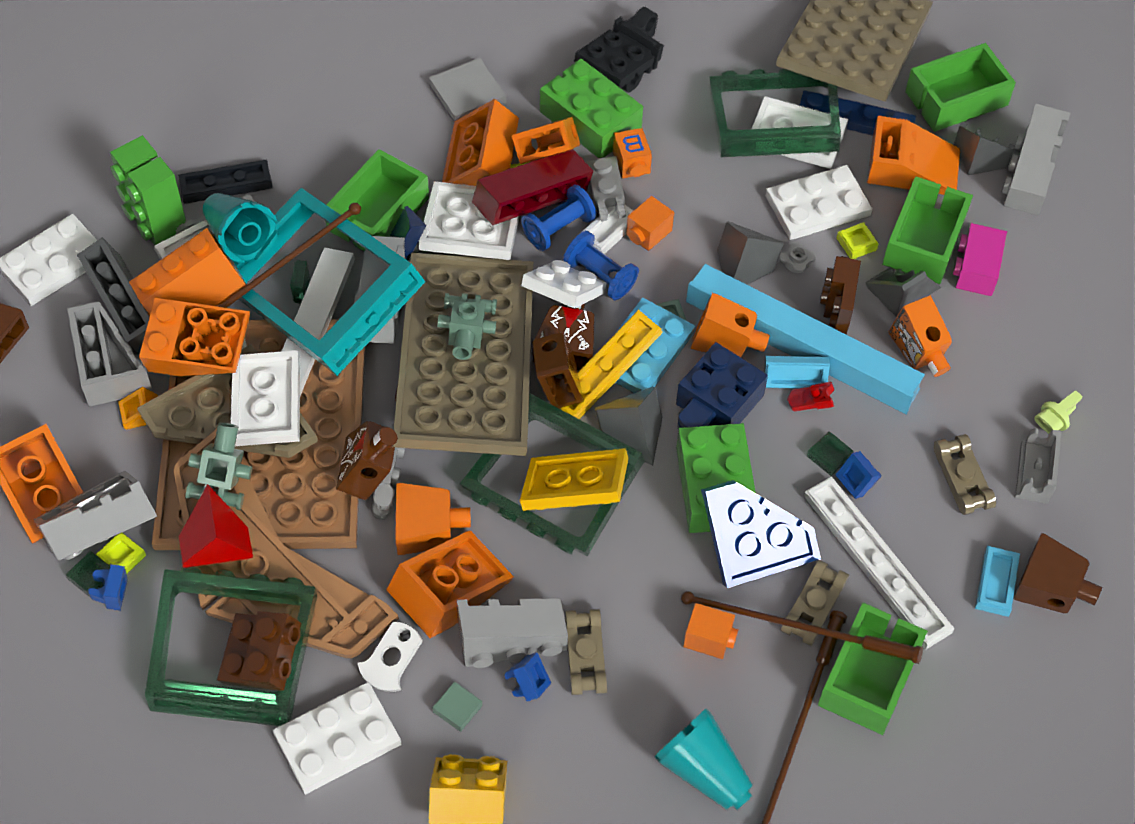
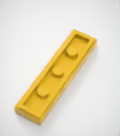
[558,310,663,423]

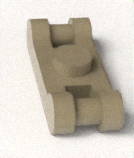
[934,434,996,515]
[781,560,850,646]
[565,609,607,695]

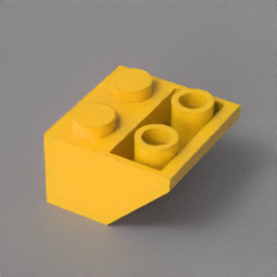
[429,754,507,824]

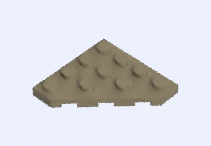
[137,344,318,458]

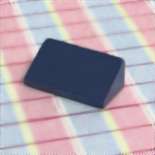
[389,206,427,261]

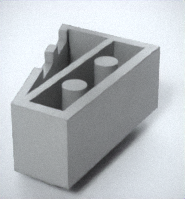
[1002,103,1071,216]
[354,236,405,344]
[67,301,153,407]
[457,598,568,668]

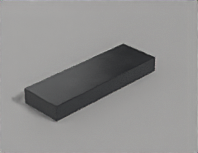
[178,159,273,204]

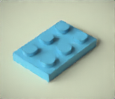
[615,297,696,393]

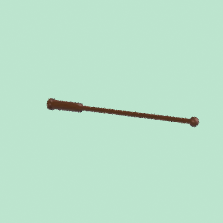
[218,203,361,308]
[681,591,923,664]
[761,610,847,824]

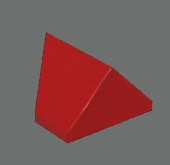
[179,484,253,568]

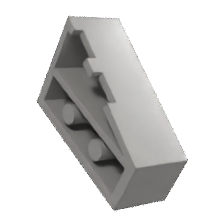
[34,471,157,561]

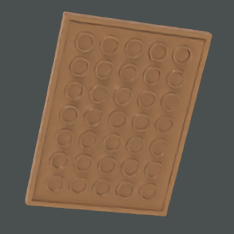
[152,319,365,550]

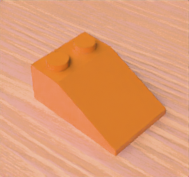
[0,424,83,544]
[386,530,514,638]

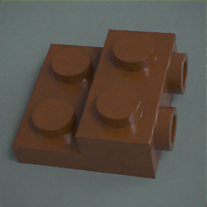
[820,256,861,335]
[217,611,301,691]

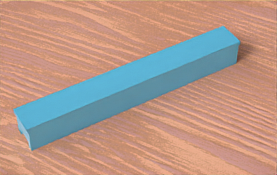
[686,264,925,415]

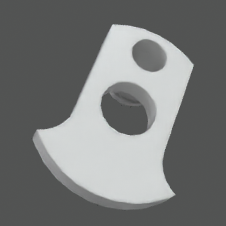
[357,622,423,692]

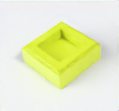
[836,222,879,259]
[96,533,146,574]

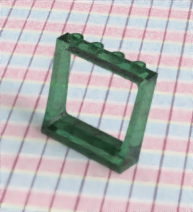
[709,68,841,158]
[460,393,645,557]
[145,567,317,726]

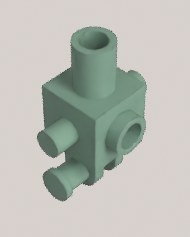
[437,293,497,360]
[185,422,252,510]

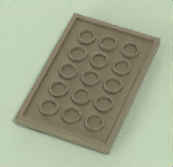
[776,0,933,102]

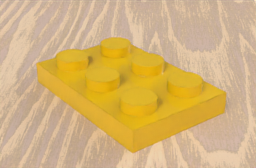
[520,448,629,511]

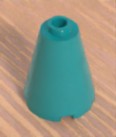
[202,193,278,263]
[654,708,753,810]

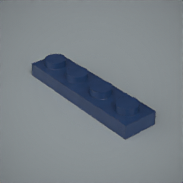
[799,90,916,136]

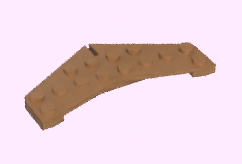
[174,429,399,658]

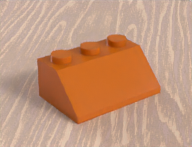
[442,99,519,186]
[129,228,247,315]

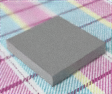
[429,58,506,121]

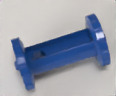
[521,185,596,251]
[563,231,639,301]

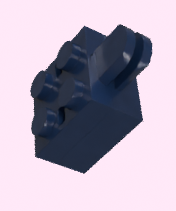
[676,342,768,430]

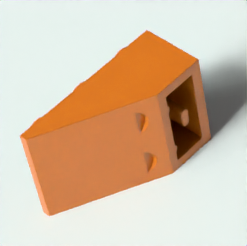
[867,116,960,195]
[139,298,250,376]

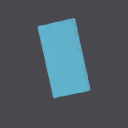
[764,356,830,389]
[975,545,1020,617]

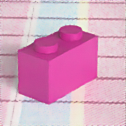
[953,223,1007,297]

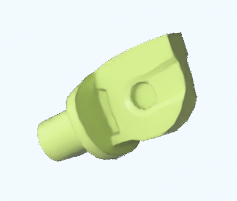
[1034,391,1083,434]

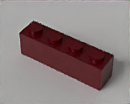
[472,149,593,226]

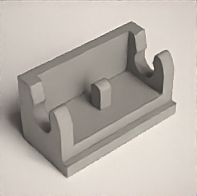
[1015,428,1062,504]

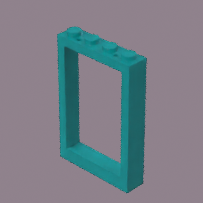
[232,188,426,376]

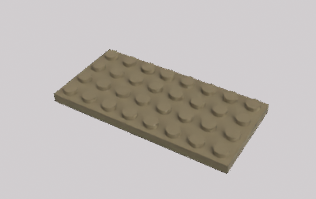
[392,253,534,456]

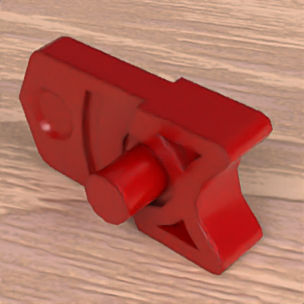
[787,382,835,411]

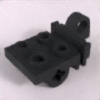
[574,6,664,92]

